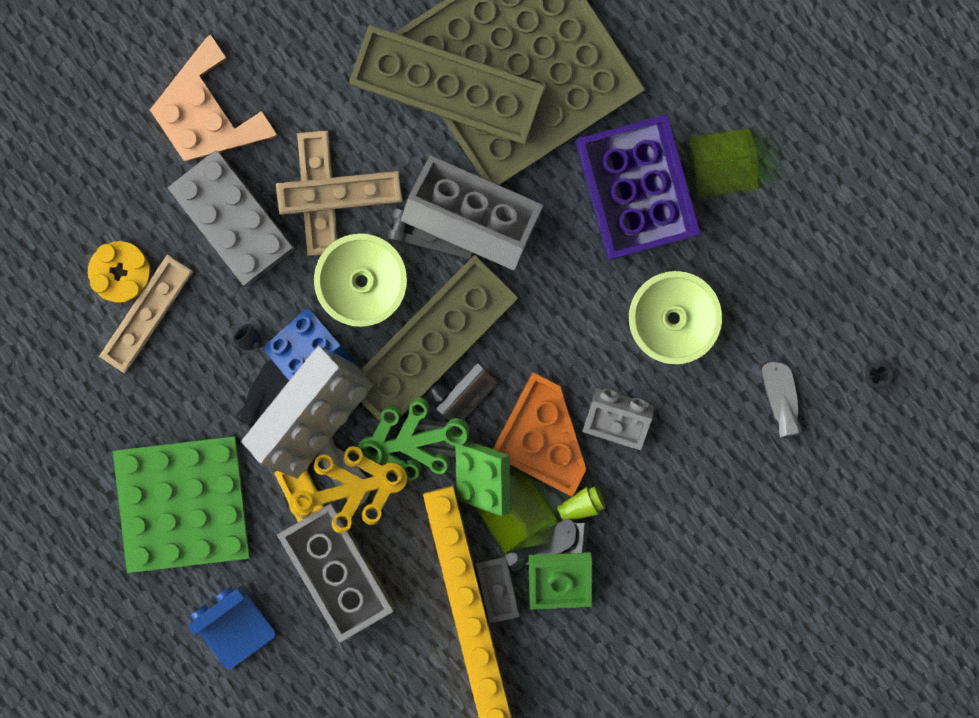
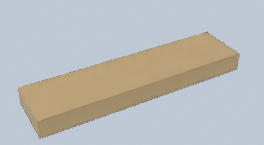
[297,131,338,256]
[276,171,402,215]
[99,254,194,374]

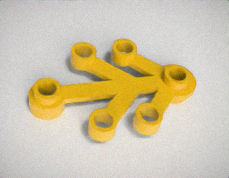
[289,446,407,533]

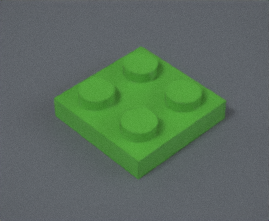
[455,440,510,516]
[529,552,592,610]

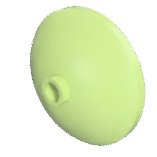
[314,234,407,327]
[629,271,722,364]

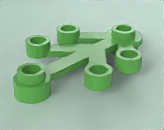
[357,398,470,481]

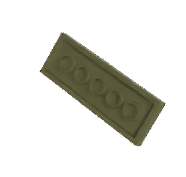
[349,25,545,146]
[361,255,518,427]

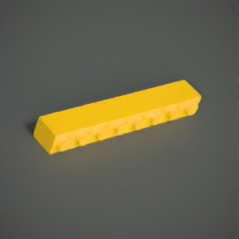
[423,485,512,718]

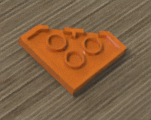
[493,372,586,497]

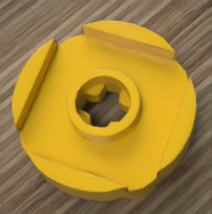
[88,241,151,303]

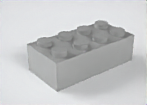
[167,150,296,287]
[401,155,543,270]
[241,345,374,479]
[277,502,395,643]

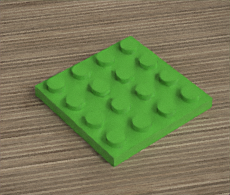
[113,436,250,573]

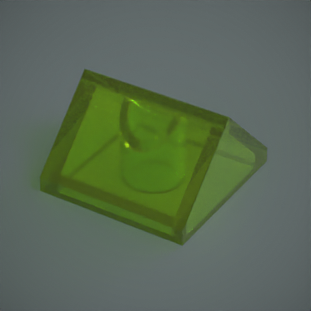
[688,128,758,197]
[475,470,557,554]

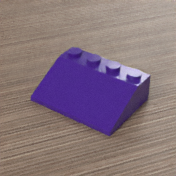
[575,114,700,261]

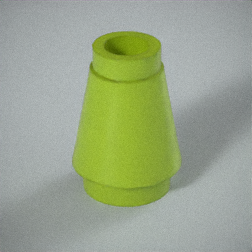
[557,486,606,521]

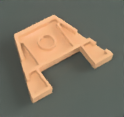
[150,35,277,162]

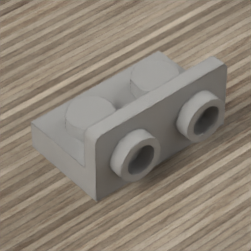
[582,388,654,450]

